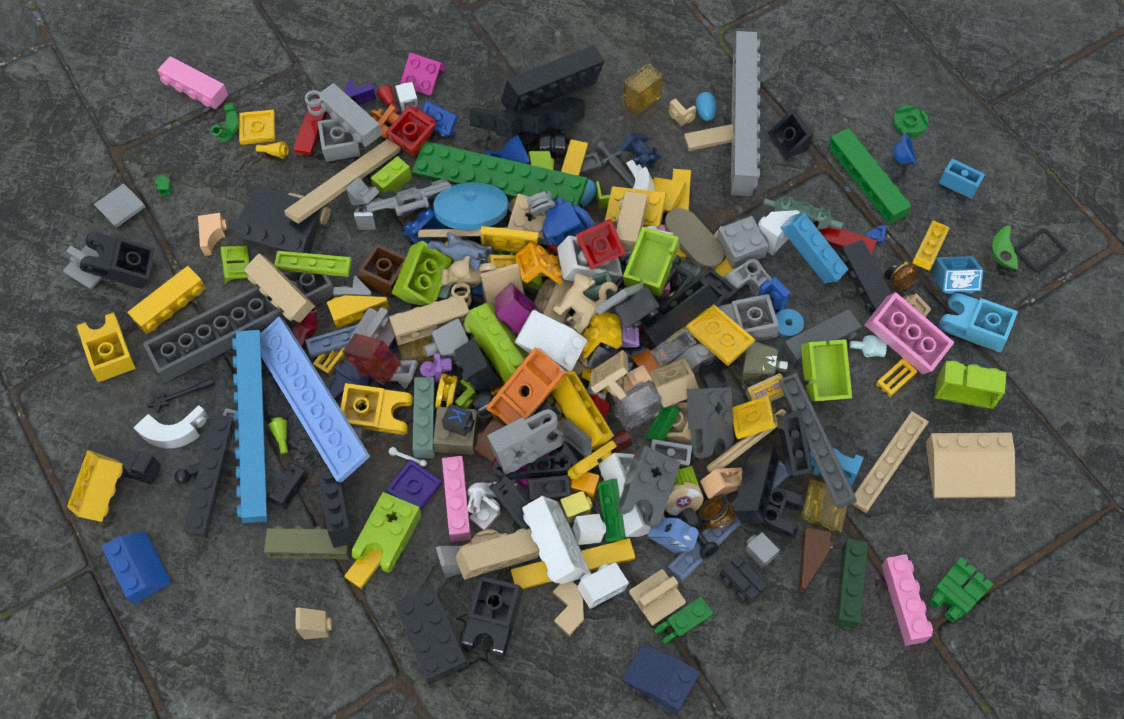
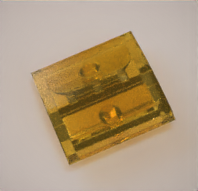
[802,480,847,533]

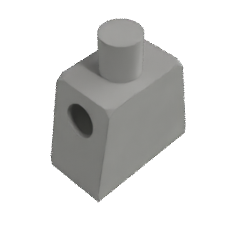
[424,318,468,361]

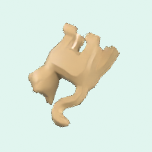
[441,256,496,288]
[552,273,618,333]

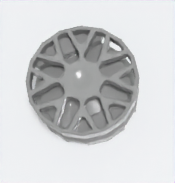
[527,191,556,216]

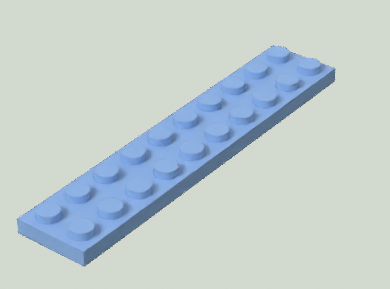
[260,316,370,482]

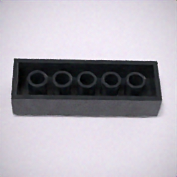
[501,45,605,110]

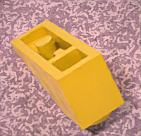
[327,295,390,329]

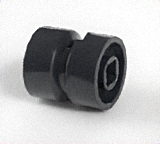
[540,133,565,157]

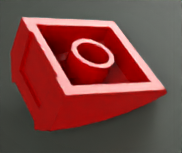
[385,106,436,157]

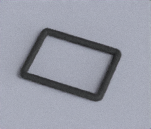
[1014,228,1067,272]

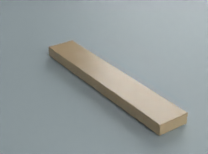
[418,227,530,238]
[852,411,929,513]

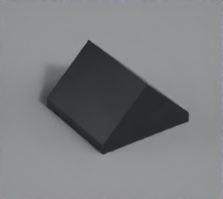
[768,109,813,159]

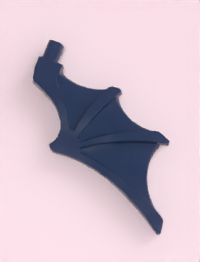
[329,344,401,401]

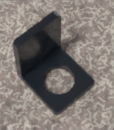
[700,356,727,388]

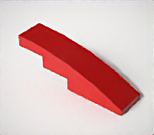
[293,98,328,155]

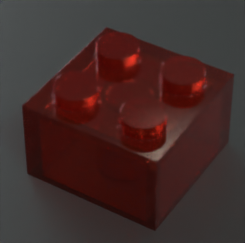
[342,333,401,381]

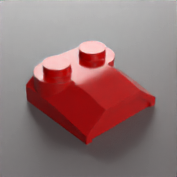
[575,219,626,270]

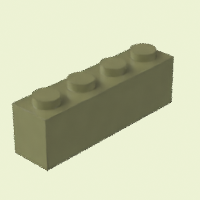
[264,526,351,560]

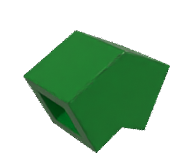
[154,174,173,195]

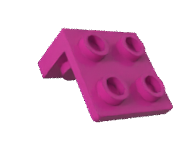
[400,53,447,96]

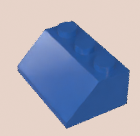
[101,532,172,604]

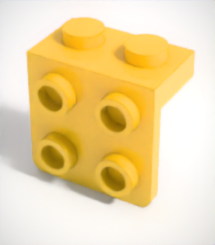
[580,312,622,359]

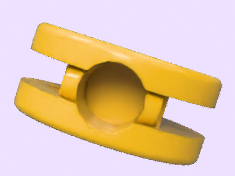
[435,373,458,409]

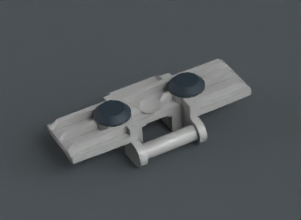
[365,179,452,216]

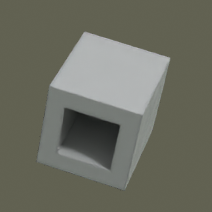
[745,532,779,569]

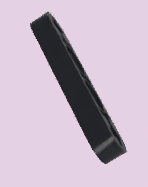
[494,455,573,480]

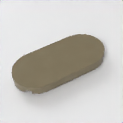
[664,208,724,269]

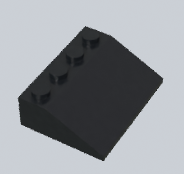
[234,186,323,254]

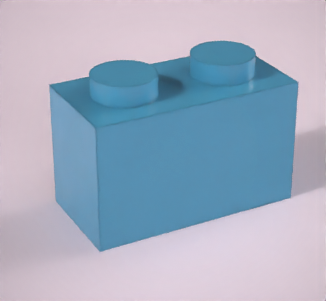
[939,159,985,199]

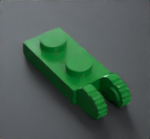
[654,597,714,645]

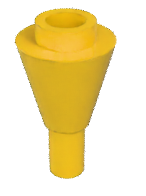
[256,141,289,159]

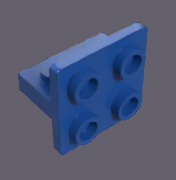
[401,208,447,244]

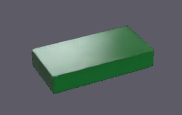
[645,406,680,442]

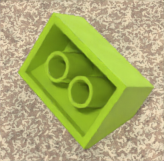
[392,241,452,306]

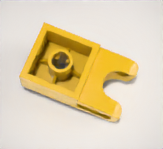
[77,312,136,383]
[341,383,413,435]

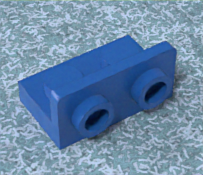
[423,102,458,137]
[758,277,791,313]

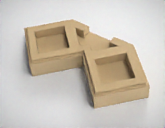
[553,581,584,636]

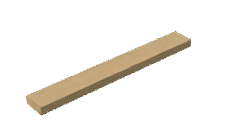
[284,139,401,224]

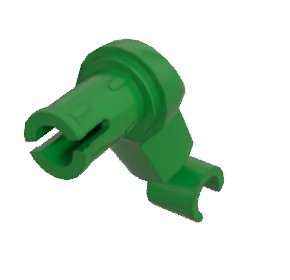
[211,103,239,141]

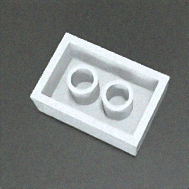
[557,236,622,284]

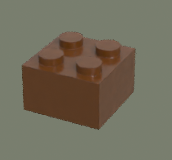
[358,243,406,298]

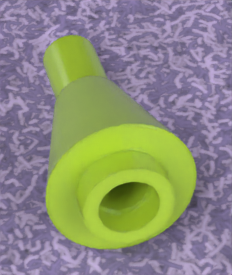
[268,417,288,454]

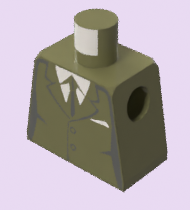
[741,342,788,381]

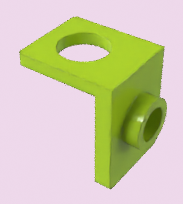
[596,181,610,209]

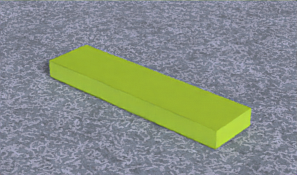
[274,251,352,277]

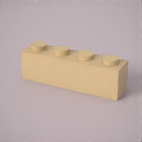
[244,253,315,323]
[455,528,540,580]

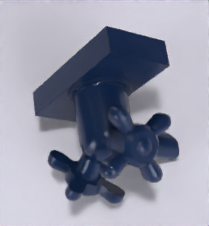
[618,133,662,168]

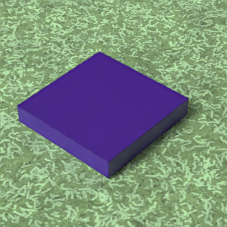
[386,459,442,511]

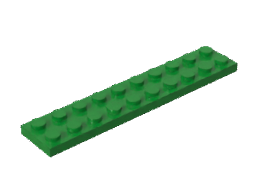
[412,141,588,206]

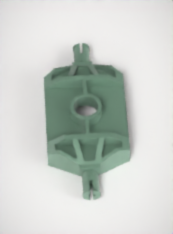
[763,196,844,230]

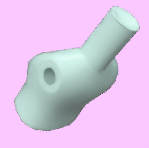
[849,335,887,357]

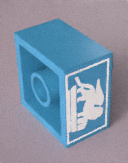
[933,256,984,294]

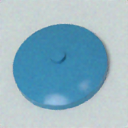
[434,182,508,230]

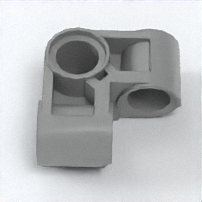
[724,259,772,296]

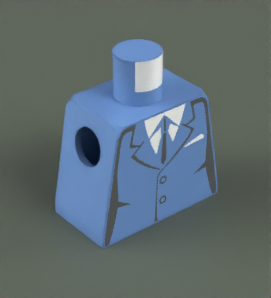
[648,518,699,554]

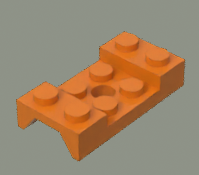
[486,347,569,425]

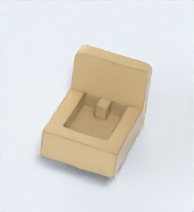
[669,98,696,126]

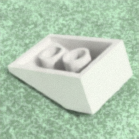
[515,310,587,372]

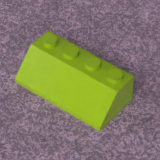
[464,303,529,383]

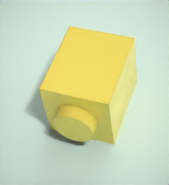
[560,491,593,523]

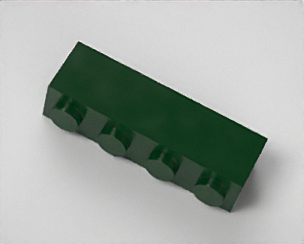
[834,538,868,629]

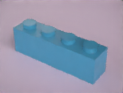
[780,212,848,284]

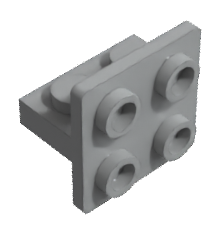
[63,245,103,289]
[350,307,395,356]

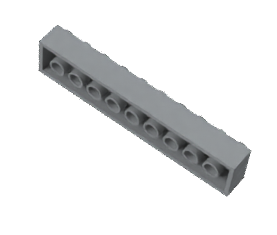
[731,31,760,196]

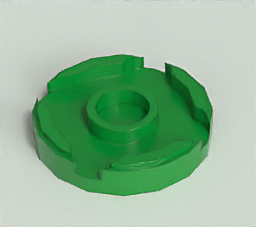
[892,105,929,137]

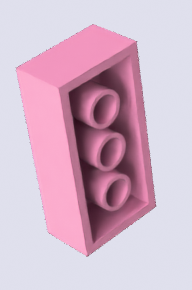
[864,292,955,375]

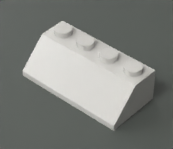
[598,453,665,537]
[522,496,590,584]

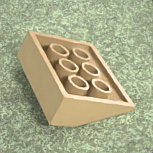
[926,433,1015,498]

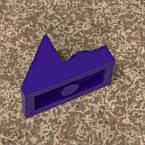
[343,80,376,105]

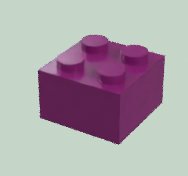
[495,283,538,335]

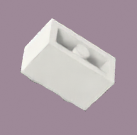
[577,562,629,609]

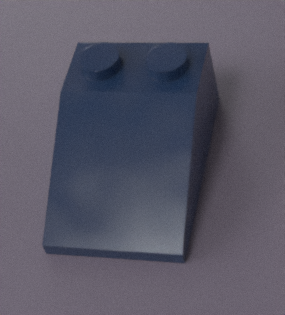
[621,643,700,715]

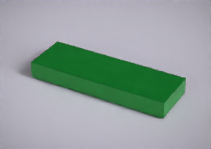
[598,479,626,543]

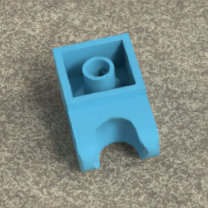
[939,293,1018,353]

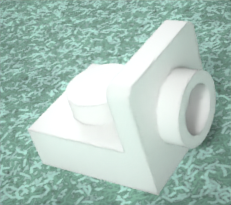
[469,496,501,530]

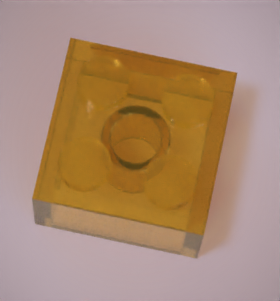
[623,63,663,116]

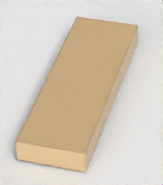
[684,124,734,151]

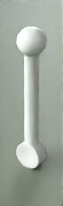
[389,447,427,467]

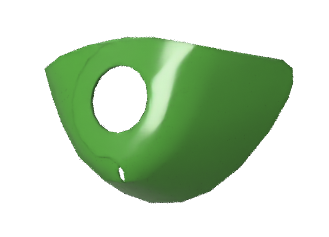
[992,226,1022,271]

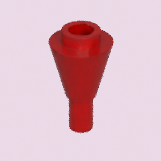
[376,85,400,114]

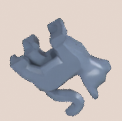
[428,232,494,269]

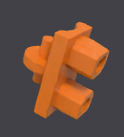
[369,105,399,139]

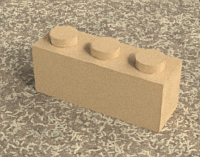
[615,191,648,251]

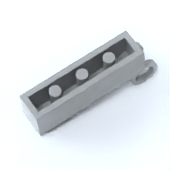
[305,83,382,147]

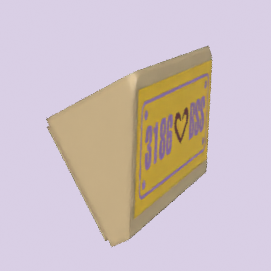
[745,373,785,402]

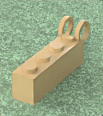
[389,283,471,346]

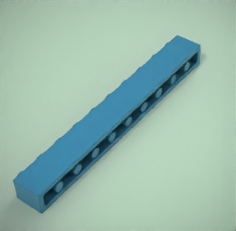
[232,330,267,523]

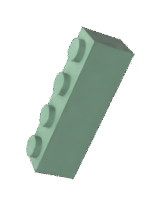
[413,377,436,459]

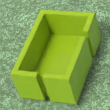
[623,227,680,297]
[801,340,852,402]
[934,361,1006,409]

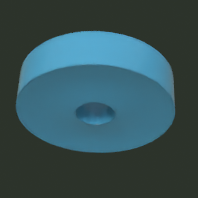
[776,309,804,339]

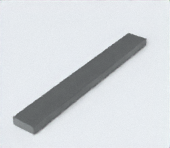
[779,373,857,509]

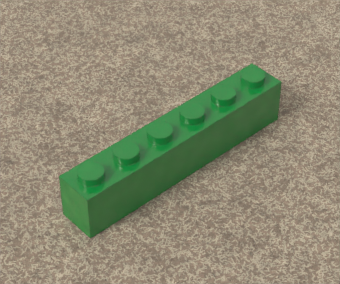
[828,128,911,225]

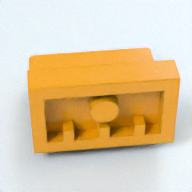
[515,242,564,285]

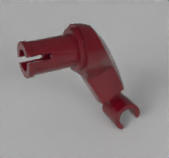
[293,306,319,350]

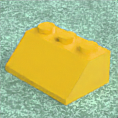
[67,450,123,522]

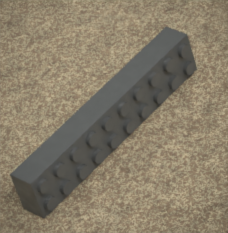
[143,271,334,383]

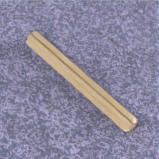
[707,409,787,473]

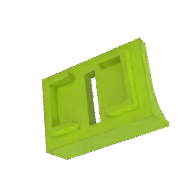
[220,246,249,284]

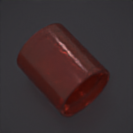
[607,429,633,453]

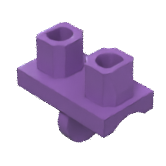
[420,353,452,385]

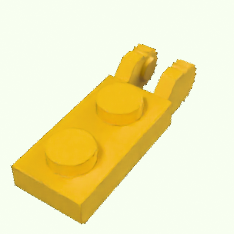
[568,440,617,480]

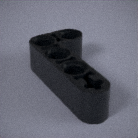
[82,442,161,484]

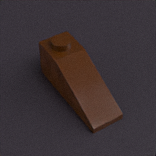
[798,528,834,594]

